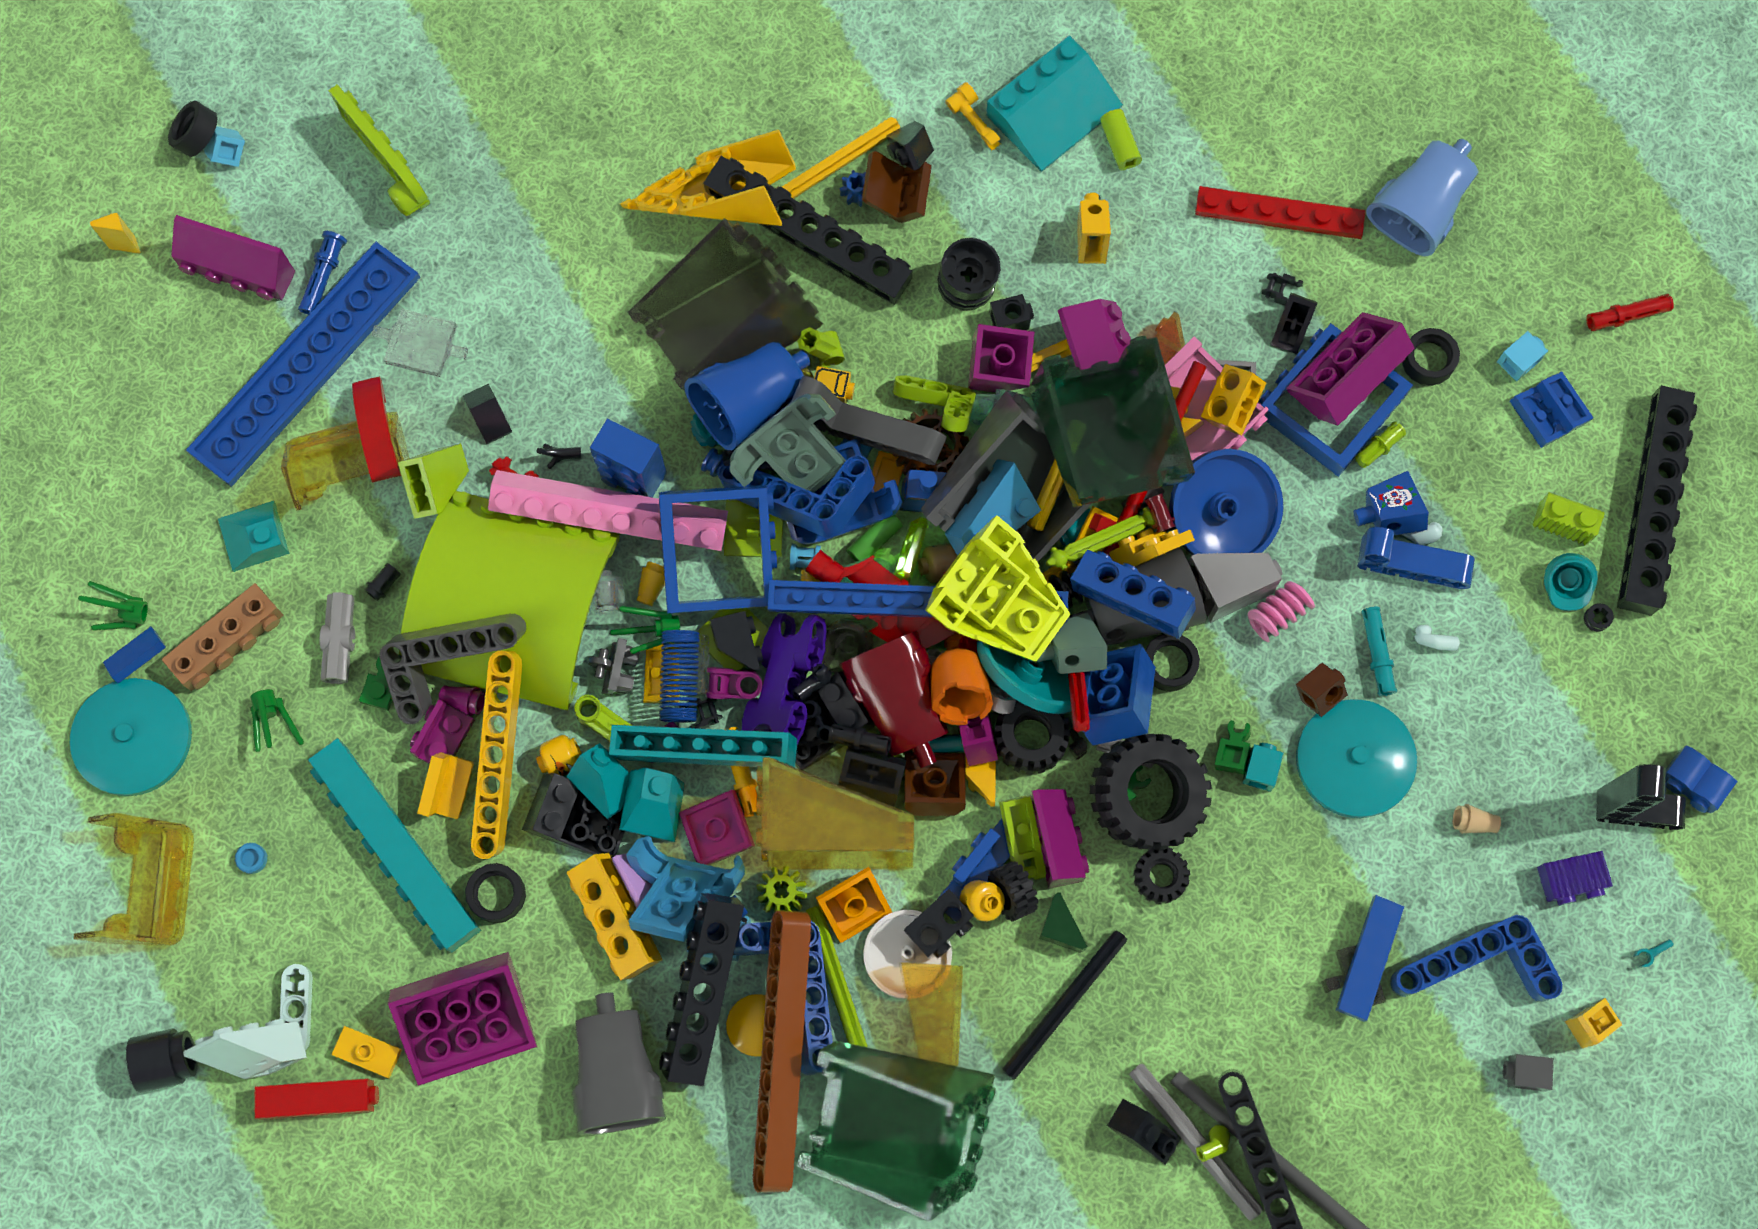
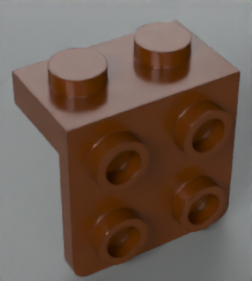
[862,151,932,223]

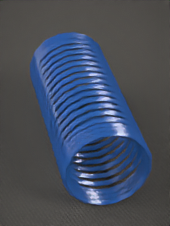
[659,630,700,723]

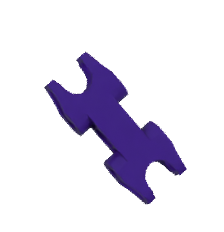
[741,613,826,744]

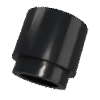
[126,1028,198,1093]

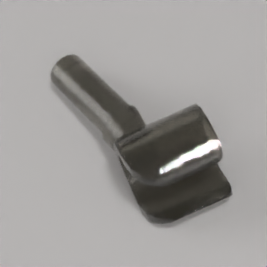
[1067,717,1087,760]

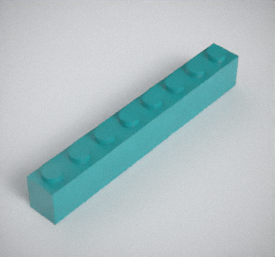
[308,738,481,953]

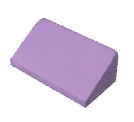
[612,853,652,908]

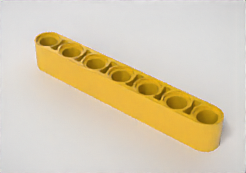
[471,650,522,859]

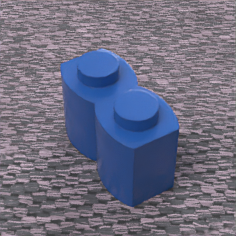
[1665,745,1738,814]

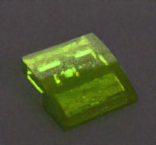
[893,517,928,585]

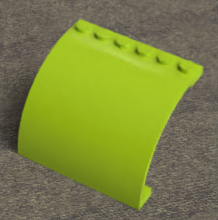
[398,491,620,711]

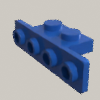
[937,818,1010,922]

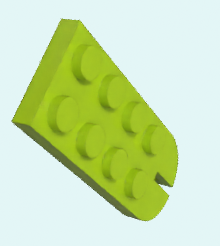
[328,84,430,216]

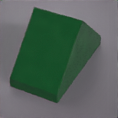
[1039,892,1088,953]

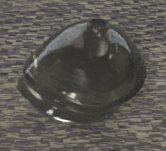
[822,618,874,674]

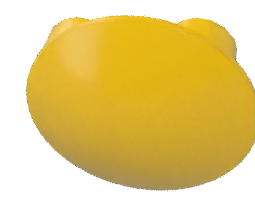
[726,994,766,1057]

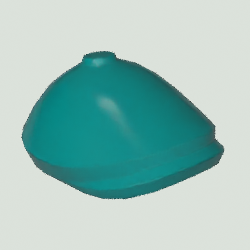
[1544,553,1598,611]

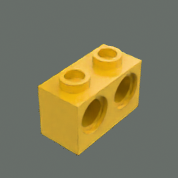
[1200,364,1266,436]

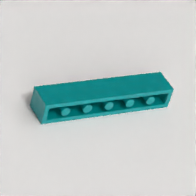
[609,725,797,769]

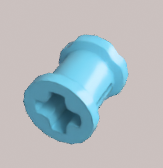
[790,544,821,570]

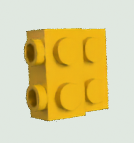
[1109,528,1195,567]

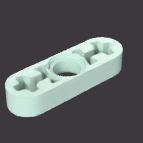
[280,964,312,1051]

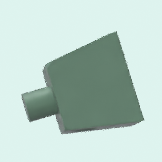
[1036,613,1107,674]

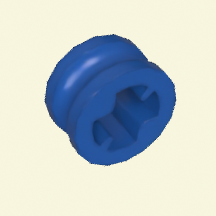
[701,448,723,477]

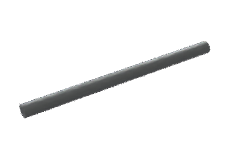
[1170,1070,1369,1229]

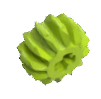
[756,866,808,913]

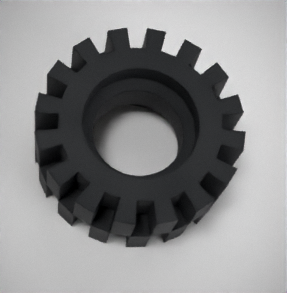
[1133,848,1190,904]
[988,861,1038,922]

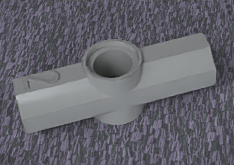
[320,592,355,684]

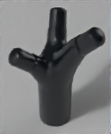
[536,443,581,469]

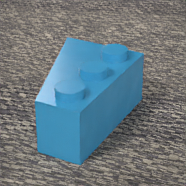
[945,459,1041,556]

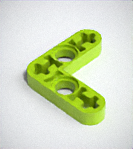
[893,375,976,432]

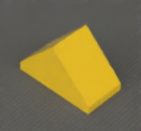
[1565,998,1622,1048]

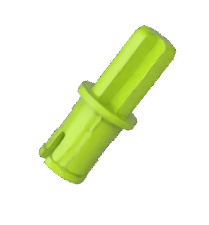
[1355,421,1406,468]

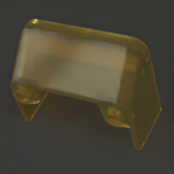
[281,412,410,511]
[73,813,194,946]

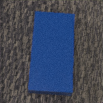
[103,626,166,683]

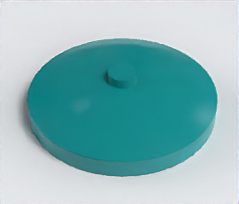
[977,641,1072,714]
[70,678,192,796]
[1296,699,1417,818]

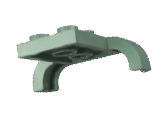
[730,394,846,493]

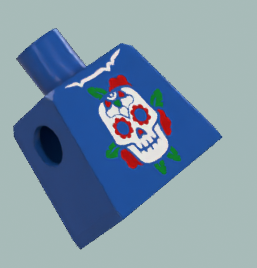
[1353,471,1429,535]

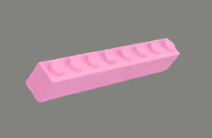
[488,470,728,551]

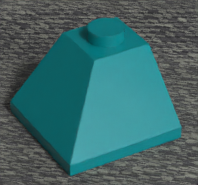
[218,500,290,572]
[566,743,629,819]
[619,768,685,842]

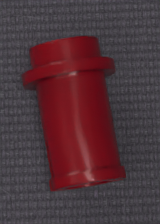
[1145,494,1175,533]

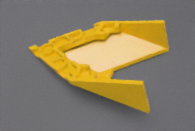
[620,129,796,226]

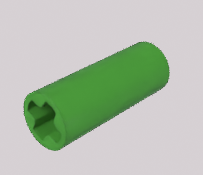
[846,515,903,564]

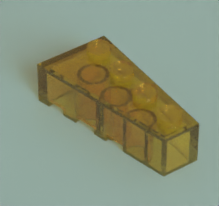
[899,962,963,1093]

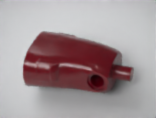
[840,631,948,768]

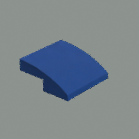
[1510,372,1594,448]

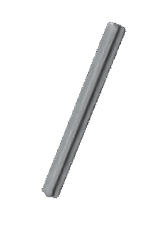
[1130,1064,1263,1220]

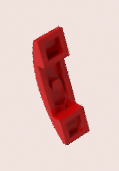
[352,376,401,483]

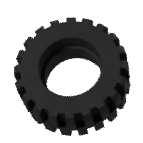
[1090,733,1212,850]

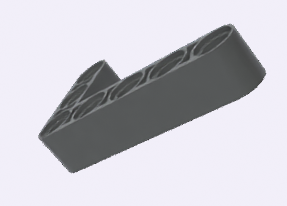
[791,376,946,465]
[379,614,526,724]

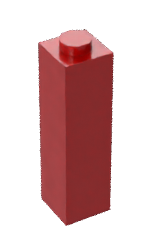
[255,1079,379,1120]

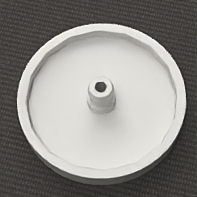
[864,910,952,1000]

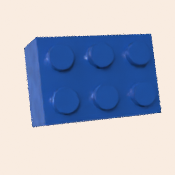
[590,418,667,498]
[1083,644,1156,746]

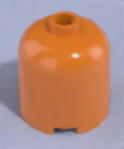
[930,648,993,725]

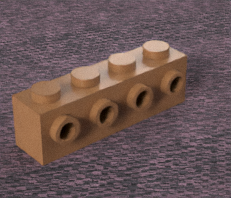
[161,583,284,691]

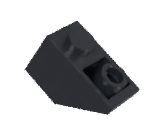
[886,121,934,171]
[709,611,763,671]
[1107,1099,1181,1165]

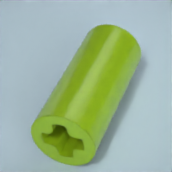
[1100,109,1142,170]

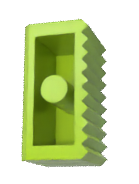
[1532,492,1605,546]

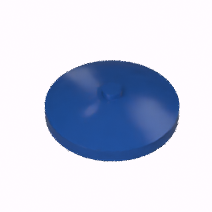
[1169,449,1284,555]

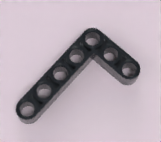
[1596,764,1686,830]

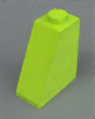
[398,443,469,519]

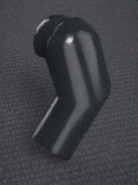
[792,664,832,702]

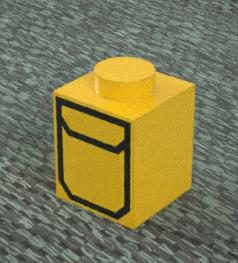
[814,366,855,404]

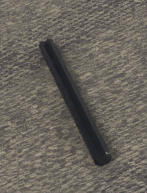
[1002,930,1127,1080]

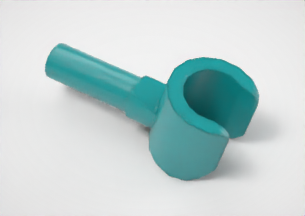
[1633,939,1674,968]

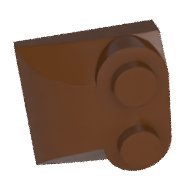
[905,753,966,816]

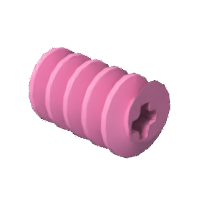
[1248,581,1315,642]

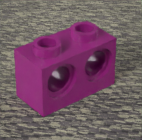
[959,713,998,766]

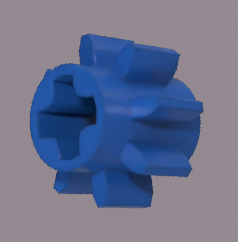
[840,170,866,207]

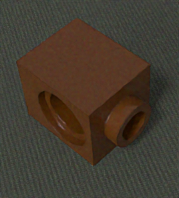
[1296,663,1348,717]

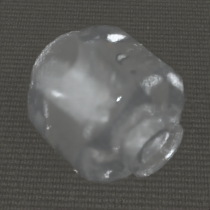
[590,570,625,615]

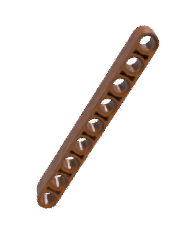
[753,911,811,1193]

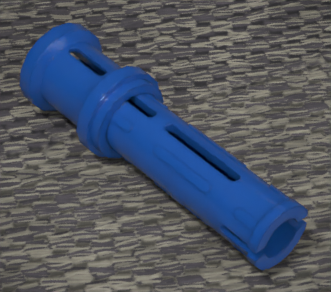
[298,231,347,315]

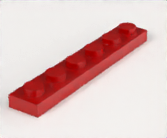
[1195,186,1366,239]

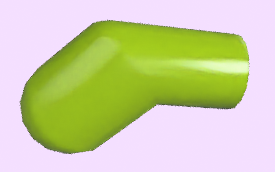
[1196,1125,1230,1162]

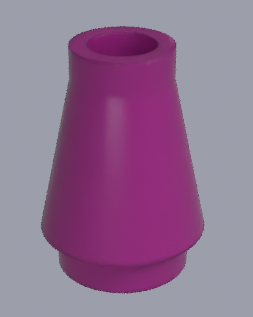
[439,685,485,716]

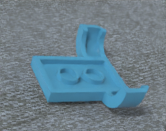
[626,836,745,942]

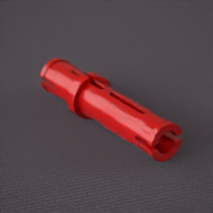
[1586,293,1674,332]

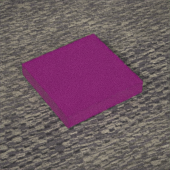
[679,790,755,865]

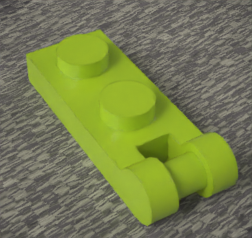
[999,795,1046,880]

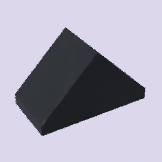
[1270,293,1318,354]
[463,384,512,444]

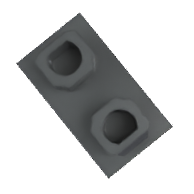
[588,638,640,695]

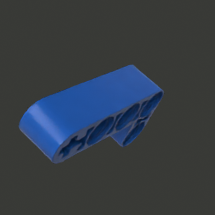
[1357,527,1475,589]

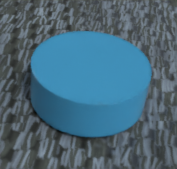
[235,843,267,874]

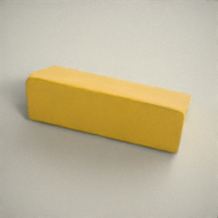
[90,212,141,253]
[643,643,682,703]

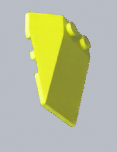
[925,515,1070,662]

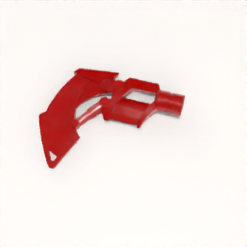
[805,550,956,648]

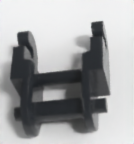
[1262,273,1303,306]
[679,698,723,729]

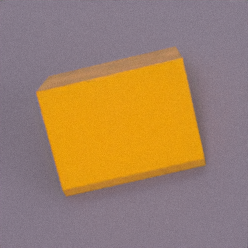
[816,866,892,944]

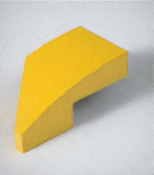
[965,755,996,807]

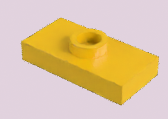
[331,1026,402,1079]

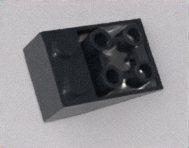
[796,672,876,771]
[522,773,625,859]

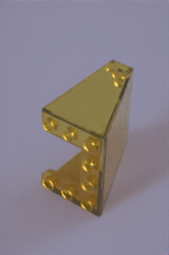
[756,757,914,869]

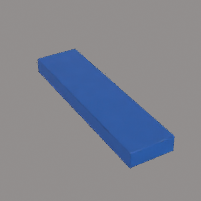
[1336,895,1405,1022]

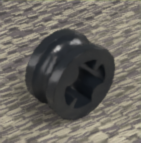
[1583,603,1614,632]

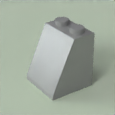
[1188,553,1282,623]

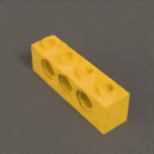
[566,853,663,980]

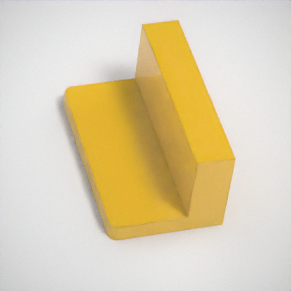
[417,752,474,819]

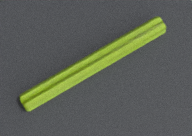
[805,906,868,1054]

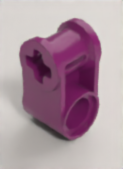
[705,667,763,699]

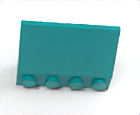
[986,35,1123,172]

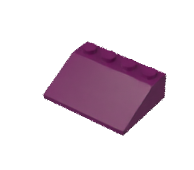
[388,951,537,1086]

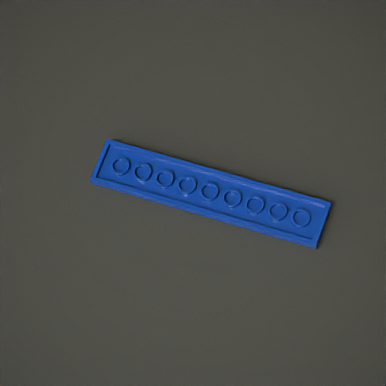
[186,241,421,487]

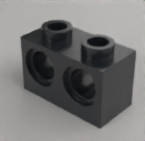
[904,889,974,959]

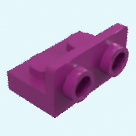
[410,700,475,764]

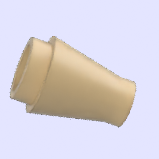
[1452,804,1501,834]

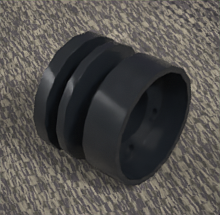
[937,238,1001,311]

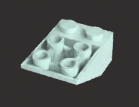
[183,1019,307,1079]

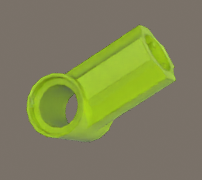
[797,327,845,368]
[574,695,632,742]

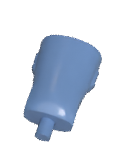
[1366,139,1479,256]

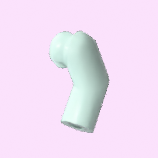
[1402,522,1443,545]
[1414,625,1460,651]

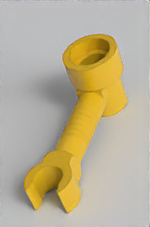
[945,82,1001,151]

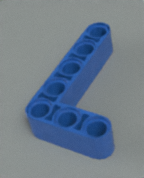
[718,455,875,538]
[1390,915,1563,1002]
[734,921,834,1075]

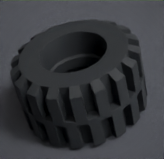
[994,700,1070,775]

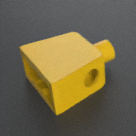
[1077,193,1111,264]

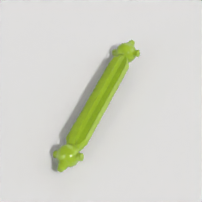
[1046,507,1157,570]

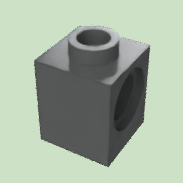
[1503,1054,1554,1091]

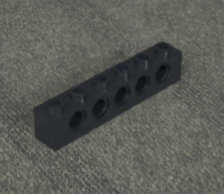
[659,892,744,1086]

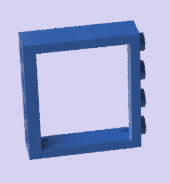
[1258,323,1413,477]
[659,485,777,613]

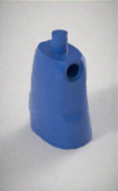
[684,342,810,450]

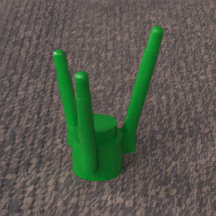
[78,581,148,630]
[610,606,680,654]
[250,689,304,752]

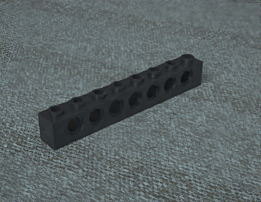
[703,156,912,306]
[1617,385,1697,616]

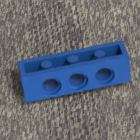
[1070,549,1196,639]

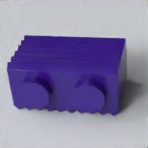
[1537,851,1613,906]

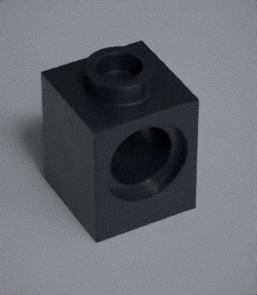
[989,294,1034,330]

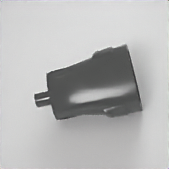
[1070,547,1206,645]
[572,992,666,1135]

